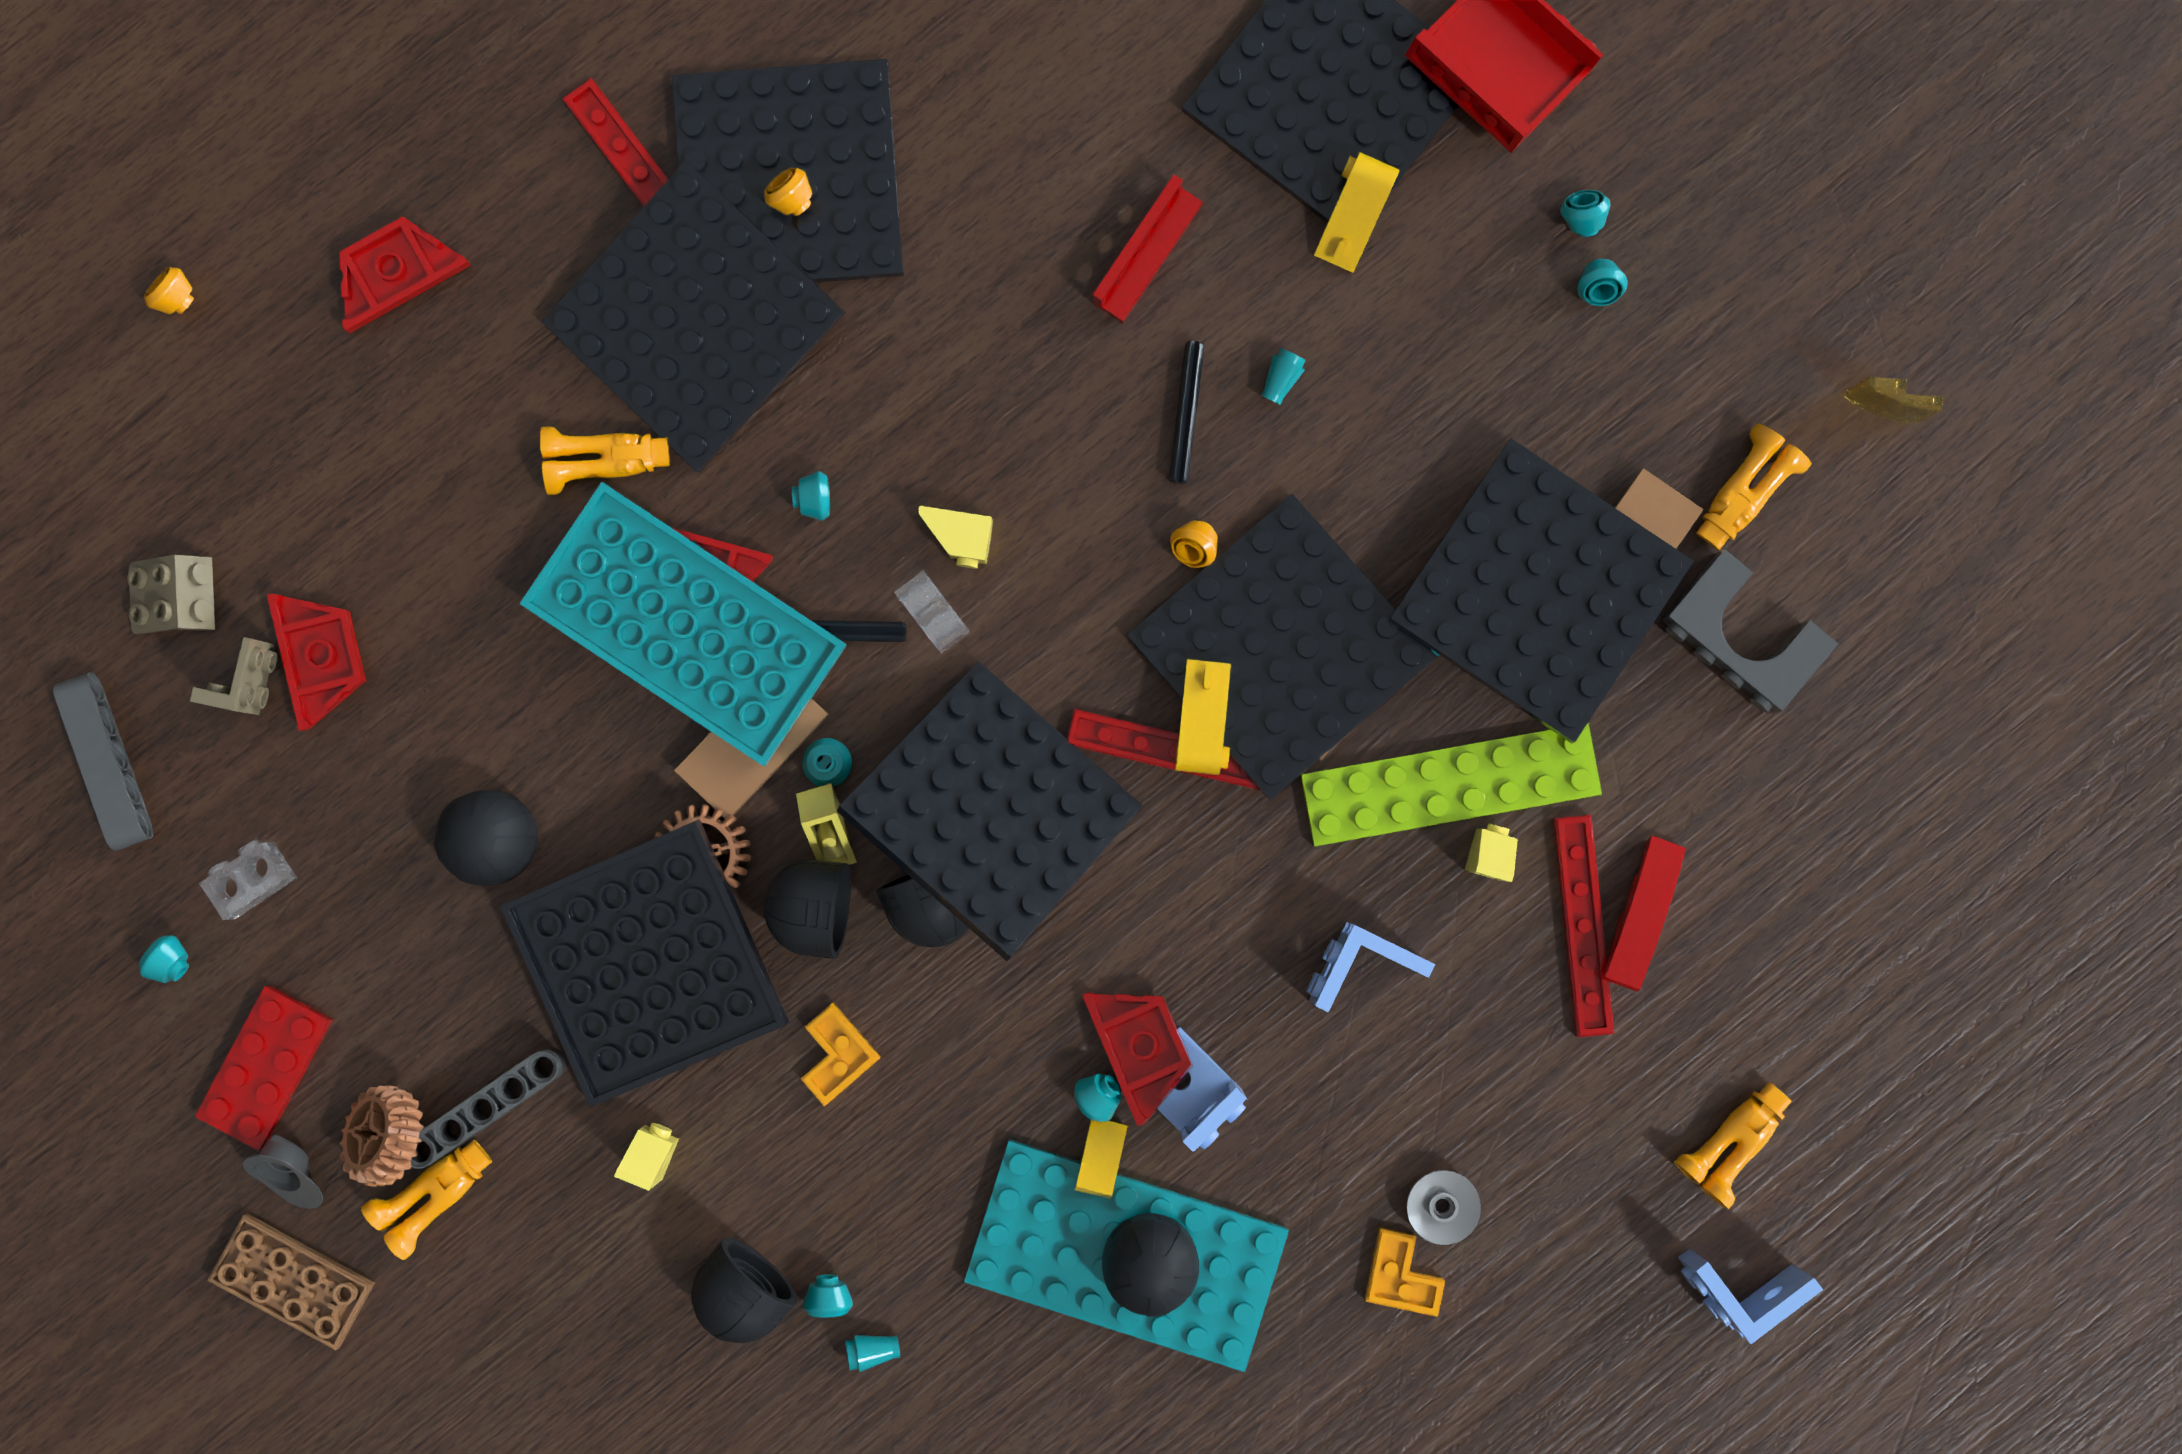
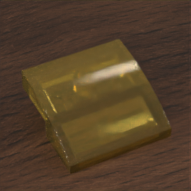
[1846,377,1943,424]

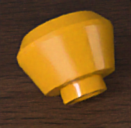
[764,167,812,216]
[144,267,194,315]
[1170,520,1218,568]

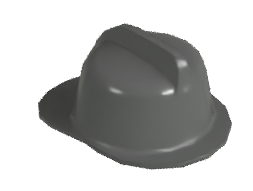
[243,1135,323,1209]

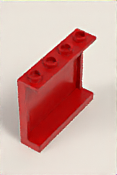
[1405,0,1604,153]

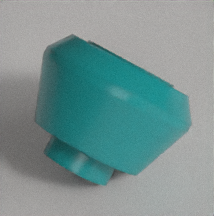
[1560,190,1611,237]
[1577,259,1628,306]
[792,471,830,521]
[802,738,852,787]
[138,935,189,983]
[1074,1073,1121,1122]
[802,1274,853,1318]

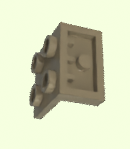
[190,637,277,715]

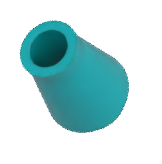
[1261,348,1306,405]
[845,1335,900,1373]

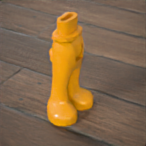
[1696,423,1812,550]
[540,426,670,495]
[1674,1082,1792,1210]
[361,1140,492,1260]

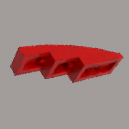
[1603,835,1686,992]

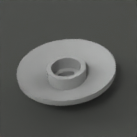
[1407,1170,1481,1245]

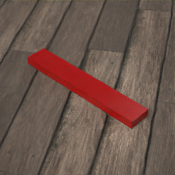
[562,78,668,207]
[1067,709,1279,795]
[1553,815,1614,1037]

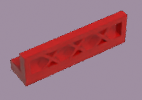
[1093,174,1203,324]

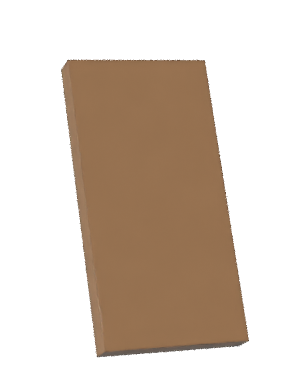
[1614,468,1704,549]
[674,698,829,819]
[207,1213,375,1351]

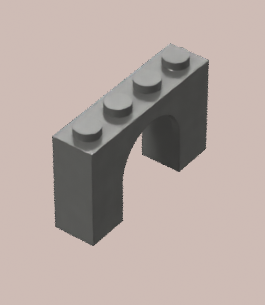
[1660,549,1839,713]

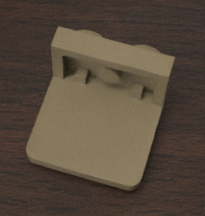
[127,555,215,634]

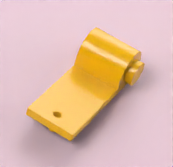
[1314,152,1400,273]
[1175,659,1231,775]

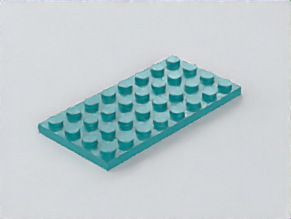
[520,482,847,767]
[964,1139,1289,1372]

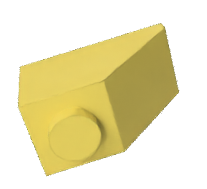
[918,506,993,569]
[796,783,857,865]
[1465,824,1518,882]
[614,1123,679,1191]

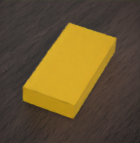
[1075,1120,1128,1199]

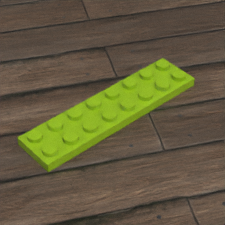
[1300,723,1602,847]

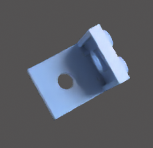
[1306,922,1435,1012]
[1158,1026,1247,1152]
[1678,1249,1823,1344]

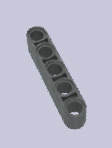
[53,672,153,851]
[411,1048,566,1169]

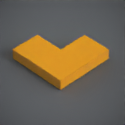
[801,1002,881,1107]
[1364,1227,1445,1317]

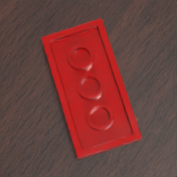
[195,985,333,1151]

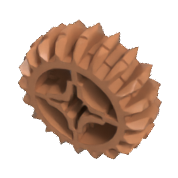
[655,804,752,888]
[339,1085,424,1187]

